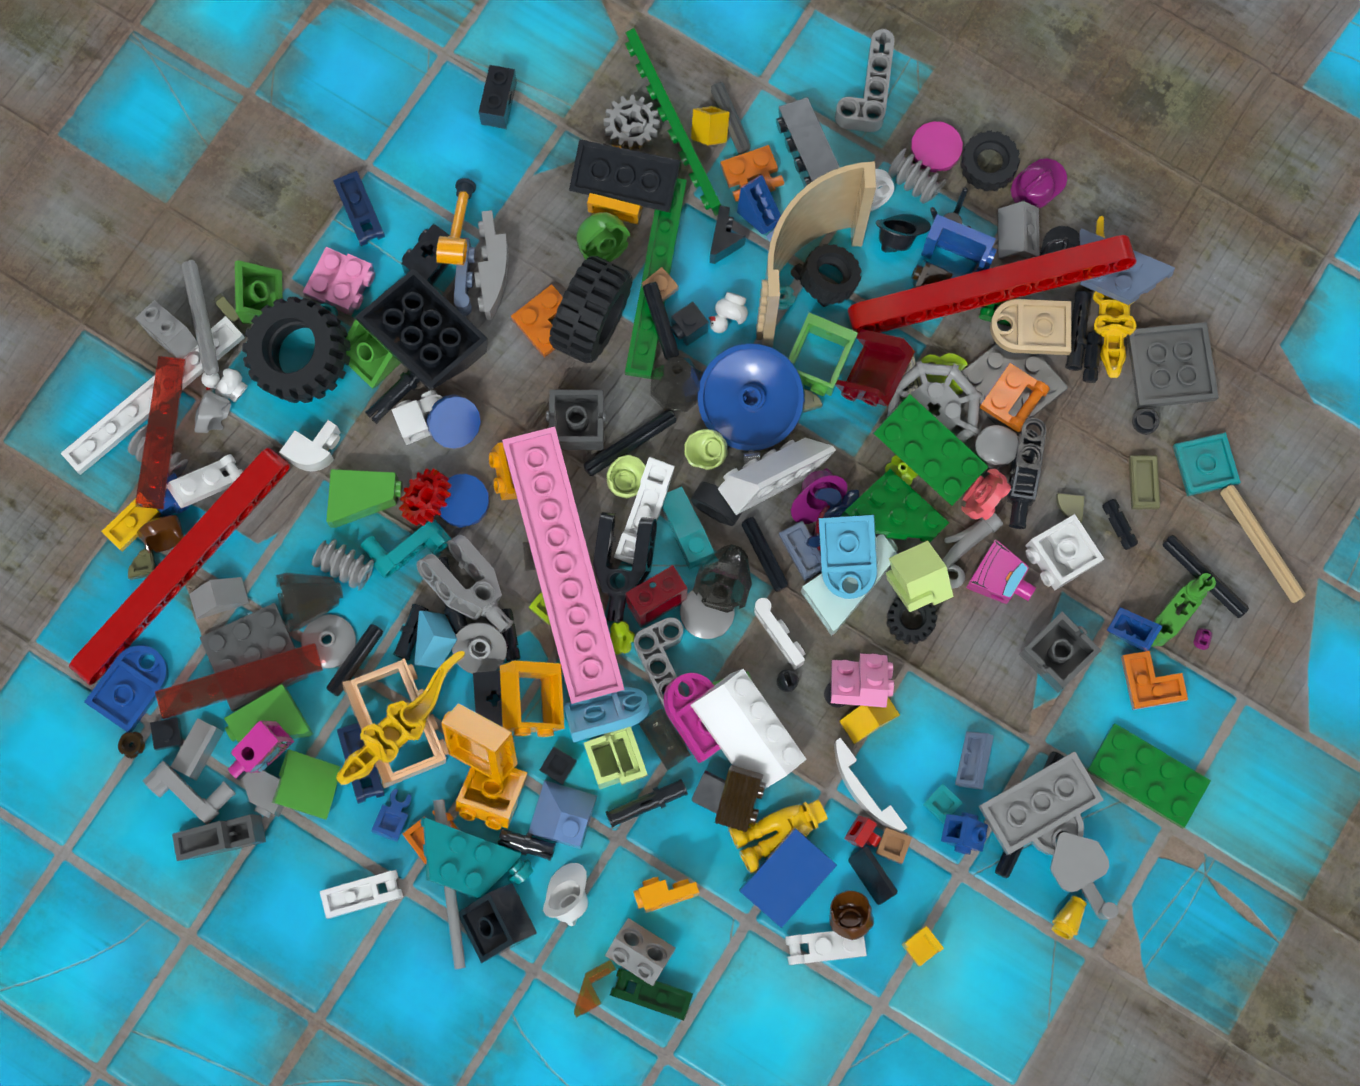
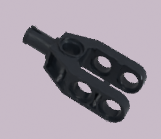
[1007,418,1046,529]
[593,512,657,622]

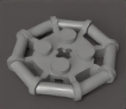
[888,361,982,443]

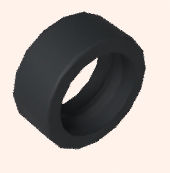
[690,481,742,526]

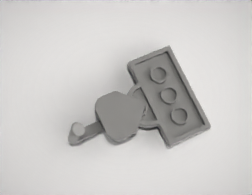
[978,751,1119,920]

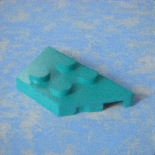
[421,818,521,899]

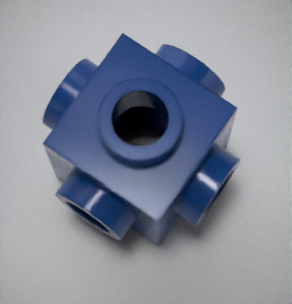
[941,812,988,855]

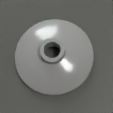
[301,615,356,669]
[452,622,507,674]

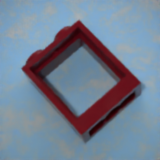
[626,565,687,628]

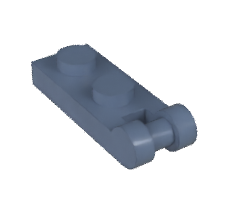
[454,237,476,316]

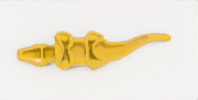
[1093,216,1136,378]
[336,651,465,785]

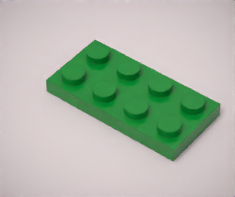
[873,394,989,506]
[1086,723,1211,829]

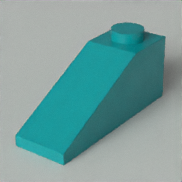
[662,487,714,570]

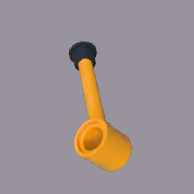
[436,178,476,265]

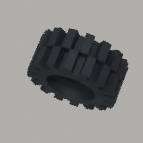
[886,598,937,644]

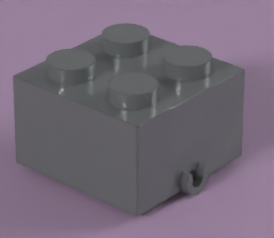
[546,390,606,450]
[1019,612,1102,693]

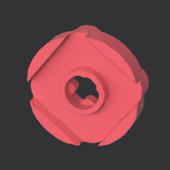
[961,469,1011,520]

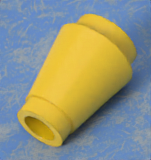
[1052,896,1087,940]

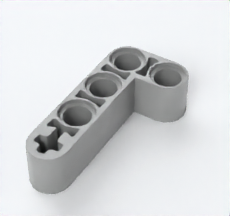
[835,29,894,132]
[634,617,686,730]

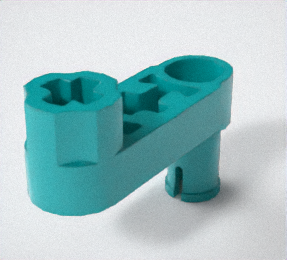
[360,519,452,578]

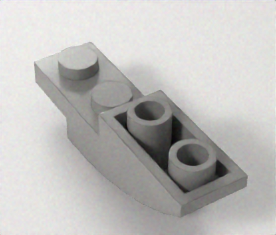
[474,210,509,320]

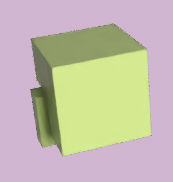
[886,541,954,612]
[584,727,648,789]

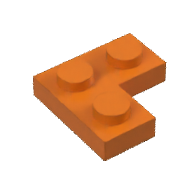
[511,284,563,358]
[1121,651,1188,710]

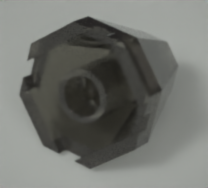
[650,357,703,412]
[693,544,752,613]
[275,573,343,632]

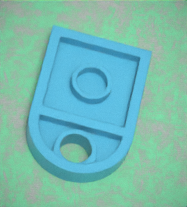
[819,515,878,599]
[563,687,649,742]

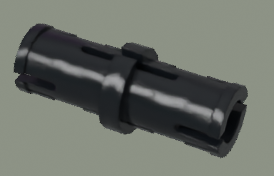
[393,604,429,660]
[497,828,556,861]

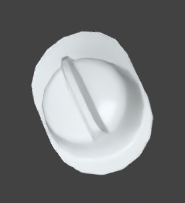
[543,863,588,926]

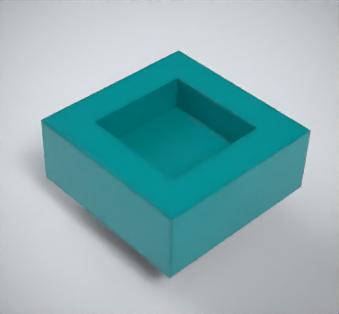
[923,784,963,824]

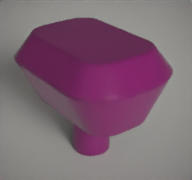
[1193,628,1213,650]

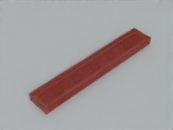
[135,356,186,510]
[155,643,323,719]

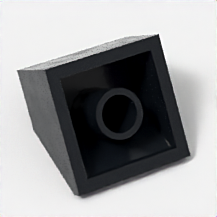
[459,883,537,963]

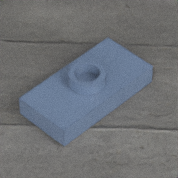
[779,521,822,581]
[955,731,994,789]

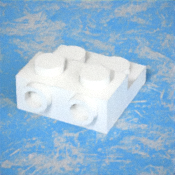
[1025,514,1104,590]

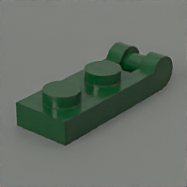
[610,968,693,1021]

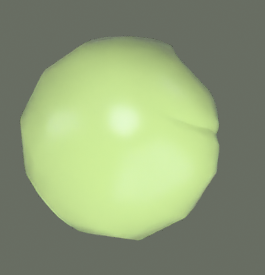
[684,429,728,470]
[607,455,646,499]

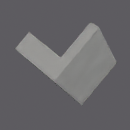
[998,201,1040,259]
[171,718,223,781]

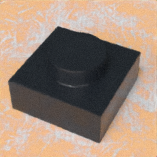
[150,717,183,751]
[539,747,577,785]

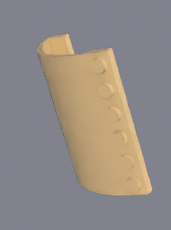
[756,161,876,348]

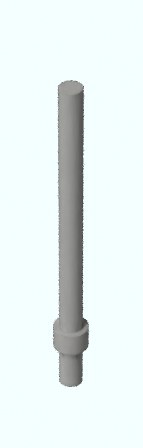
[433,799,466,969]

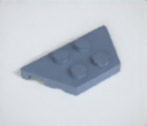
[1079,228,1175,305]

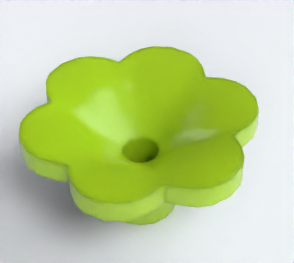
[885,455,918,486]
[610,622,635,655]

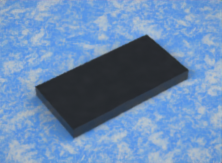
[569,139,682,213]

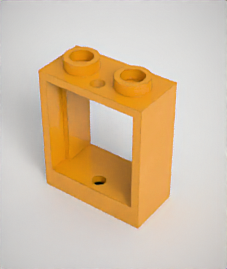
[500,661,565,737]
[441,703,518,783]

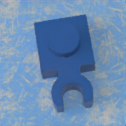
[372,789,411,842]

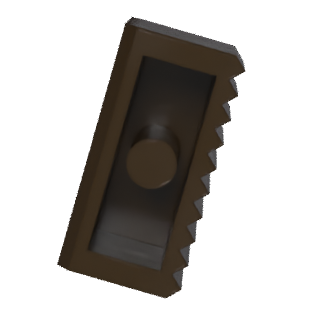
[715,765,766,832]

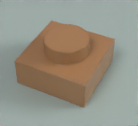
[642,267,679,302]
[876,827,912,864]

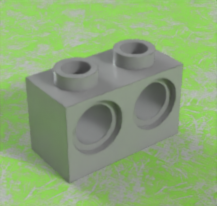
[135,300,198,361]
[605,918,676,986]

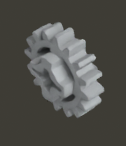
[604,95,660,150]

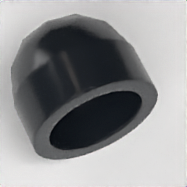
[777,669,799,692]

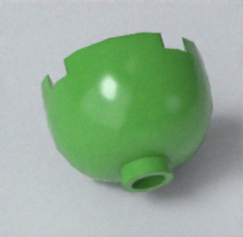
[577,212,630,262]

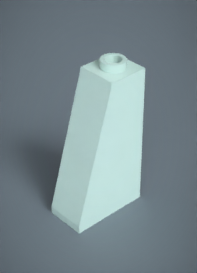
[801,534,898,636]

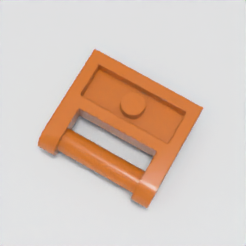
[980,363,1050,432]

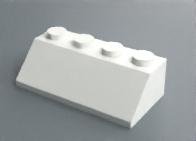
[718,438,836,515]
[691,669,806,789]

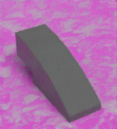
[172,814,266,861]

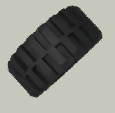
[549,256,633,363]
[242,297,351,403]

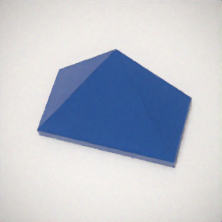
[737,175,781,234]
[1107,607,1162,652]

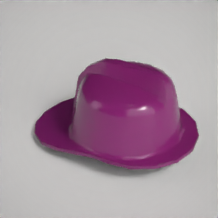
[1011,158,1067,209]
[790,468,847,524]

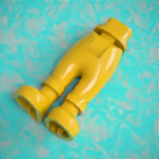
[728,800,828,873]

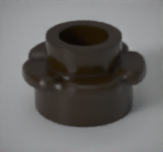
[118,732,145,759]

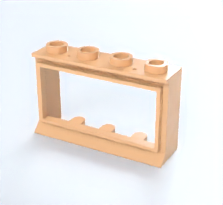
[342,658,449,788]

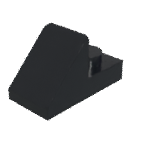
[710,205,746,264]

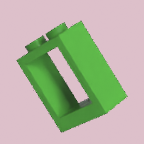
[789,313,858,396]

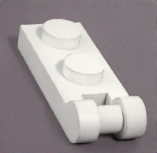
[167,454,243,508]
[754,598,806,670]
[320,870,403,919]
[785,931,867,965]

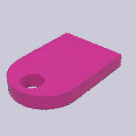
[663,673,721,763]

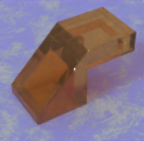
[574,960,616,1018]

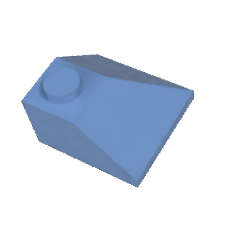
[528,780,597,849]

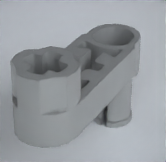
[143,761,236,825]

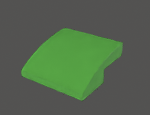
[272,749,340,820]

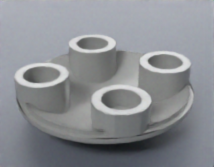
[680,586,734,639]

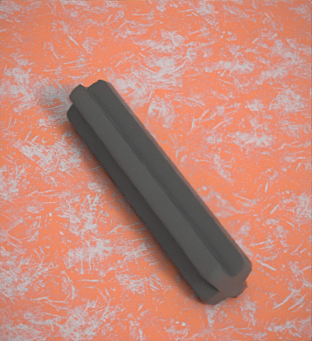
[711,82,751,154]

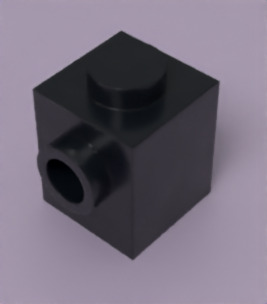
[671,302,709,346]

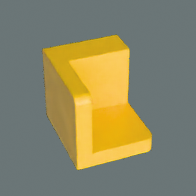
[691,106,730,145]
[901,926,944,967]

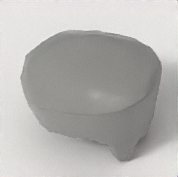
[194,391,231,433]
[975,425,1019,469]

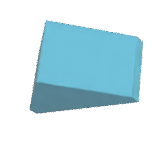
[414,611,457,668]

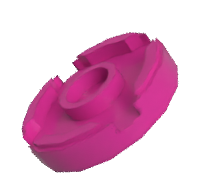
[911,121,963,173]

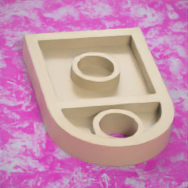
[990,299,1071,355]

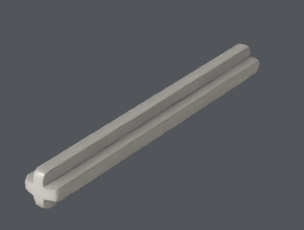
[182,260,219,375]

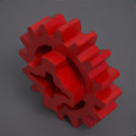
[399,468,451,526]

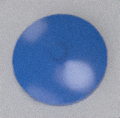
[698,344,805,451]

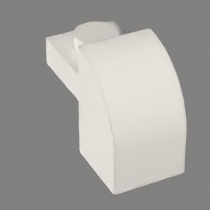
[280,420,341,471]

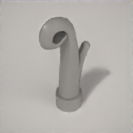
[942,513,1003,589]

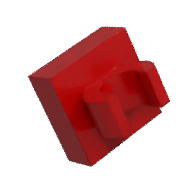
[844,815,881,848]

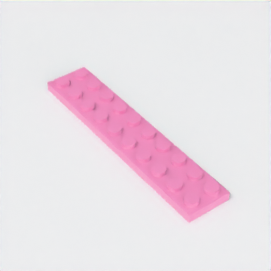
[502,427,624,704]

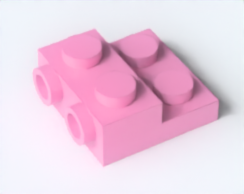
[303,247,375,316]
[831,653,894,707]

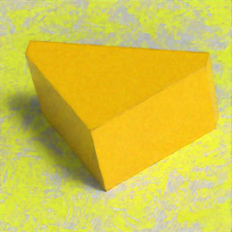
[839,697,900,744]

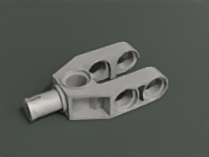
[417,535,513,633]

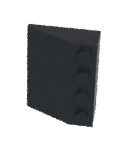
[355,268,488,390]

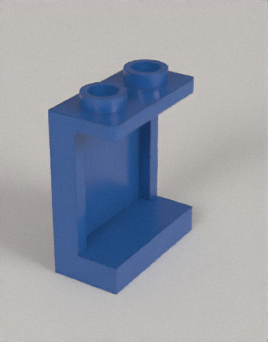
[921,214,997,272]

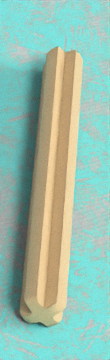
[1220,485,1305,603]

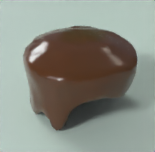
[137,515,184,553]
[829,890,874,940]

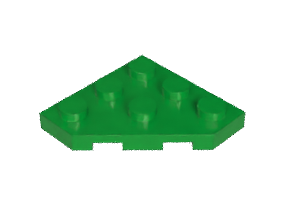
[841,468,949,542]

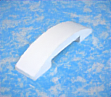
[614,457,675,565]
[834,738,907,833]

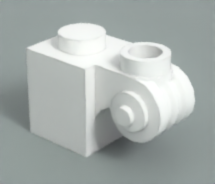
[392,390,442,445]

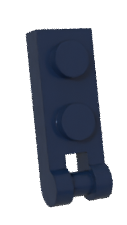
[333,171,385,247]
[337,723,385,804]

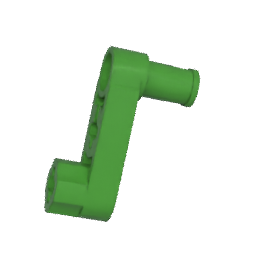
[1151,573,1216,647]

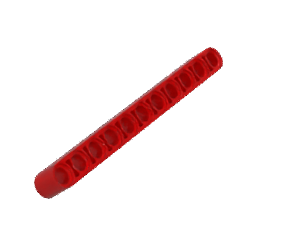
[848,235,1137,336]
[69,447,290,685]

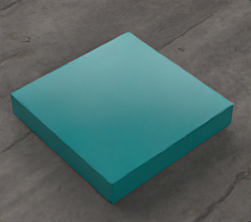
[1173,432,1241,496]

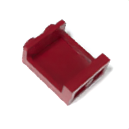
[835,329,915,407]

